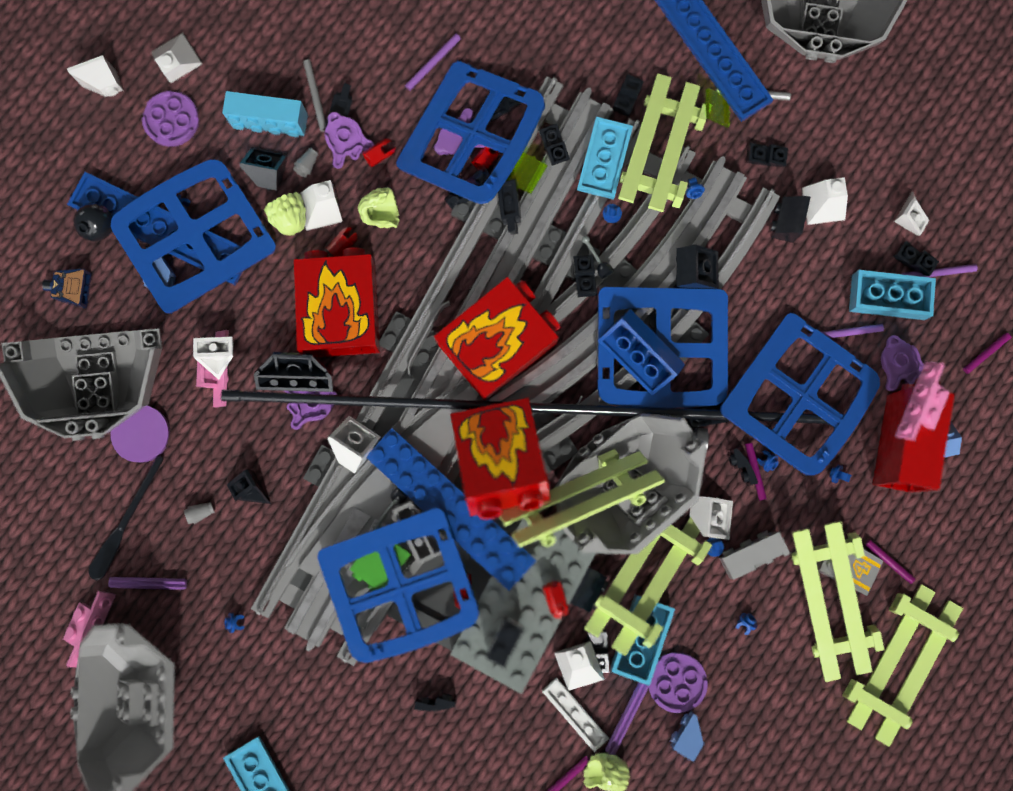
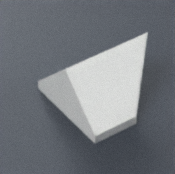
[894,191,929,236]
[193,337,233,380]

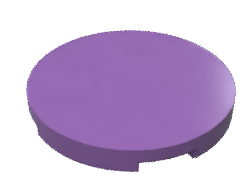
[142,91,199,147]
[111,406,170,463]
[649,652,708,713]

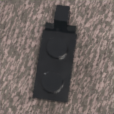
[323,83,353,131]
[444,166,491,210]
[498,179,521,235]

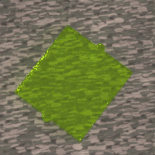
[705,88,731,128]
[506,152,548,194]

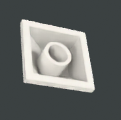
[151,34,202,83]
[67,55,123,97]
[801,177,848,225]
[299,180,343,231]
[328,416,381,473]
[690,496,733,540]
[555,641,604,691]

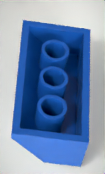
[598,309,685,396]

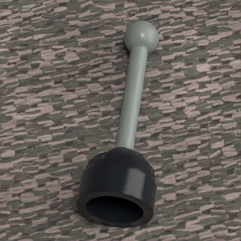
[582,236,614,279]
[373,487,408,530]

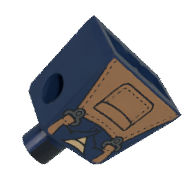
[42,269,92,308]

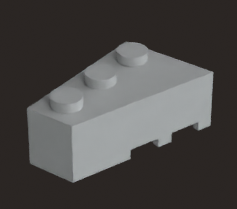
[392,501,448,565]
[719,530,791,580]

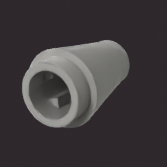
[293,148,318,177]
[184,502,215,524]

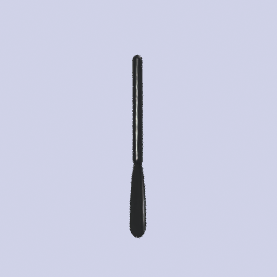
[89,455,164,580]

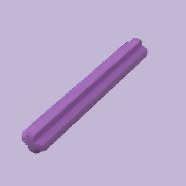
[108,577,187,590]
[605,682,649,755]

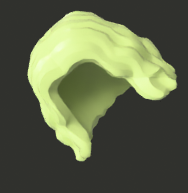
[358,188,399,228]
[264,192,306,236]
[583,753,630,791]

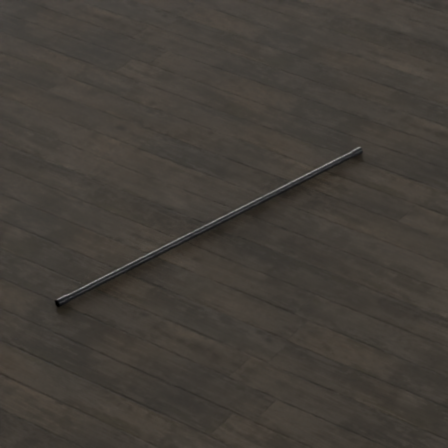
[221,389,844,425]

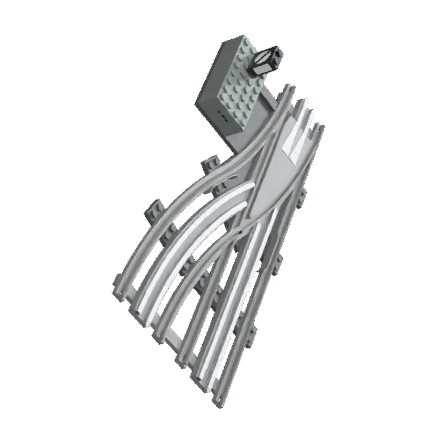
[251,77,780,694]

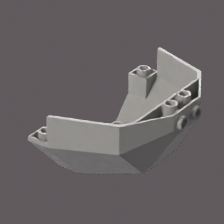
[761,0,908,63]
[0,328,162,441]
[555,413,707,554]
[70,624,174,791]

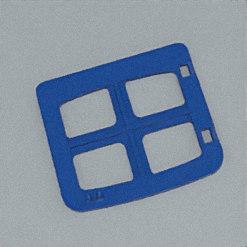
[396,61,545,204]
[111,160,276,314]
[597,287,728,408]
[720,313,880,476]
[317,508,479,663]

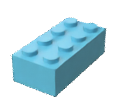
[222,91,308,137]
[849,270,936,320]
[610,594,675,686]

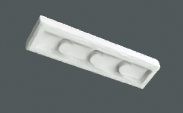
[542,677,609,752]

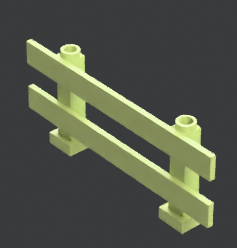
[618,74,710,212]
[499,449,664,547]
[584,517,712,656]
[791,521,884,682]
[842,584,963,747]

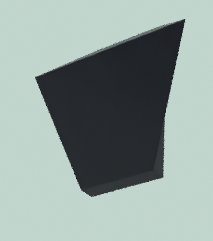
[227,469,271,504]

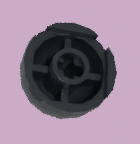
[73,202,113,242]

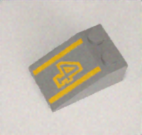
[816,539,883,596]

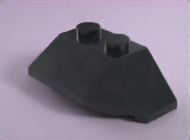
[254,352,333,392]

